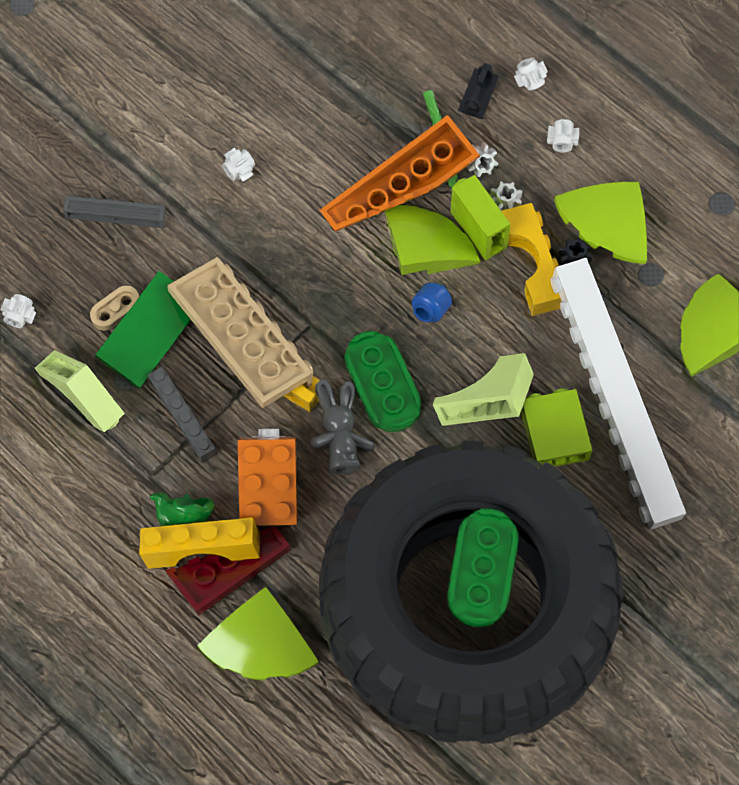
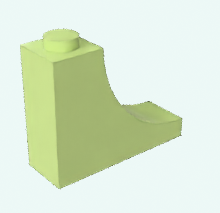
[35,350,125,432]
[433,353,534,426]

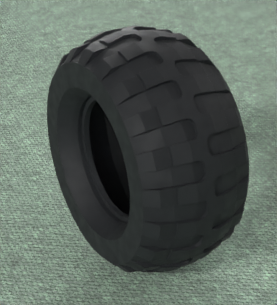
[319,441,623,744]

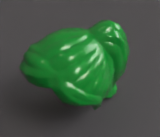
[149,492,215,527]

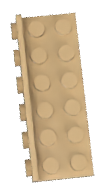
[168,257,314,408]

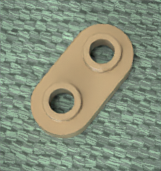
[90,286,139,331]

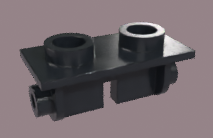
[458,63,499,119]

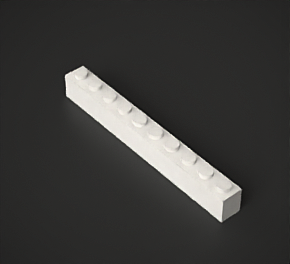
[550,258,686,530]

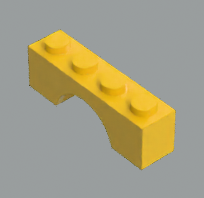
[501,203,562,316]
[139,517,260,569]

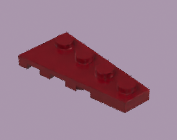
[165,525,291,616]

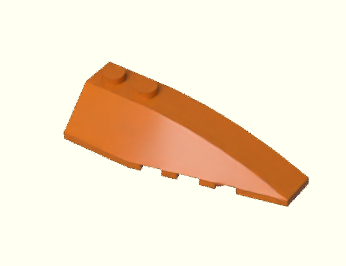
[319,115,480,232]

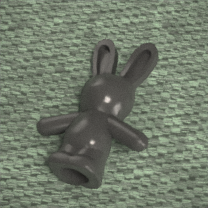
[309,380,374,475]

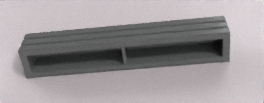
[63,195,166,228]
[148,367,217,463]

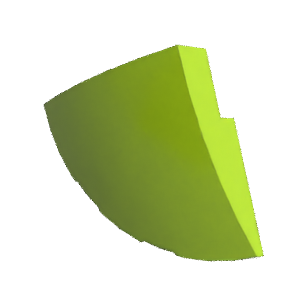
[554,182,647,264]
[384,205,480,275]
[680,274,739,377]
[197,587,319,680]

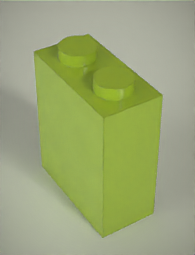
[450,175,511,261]
[521,388,592,467]

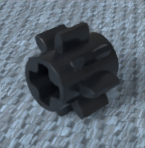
[559,238,593,265]

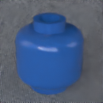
[412,282,452,323]

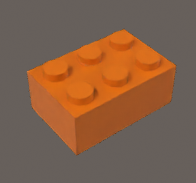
[238,437,298,526]

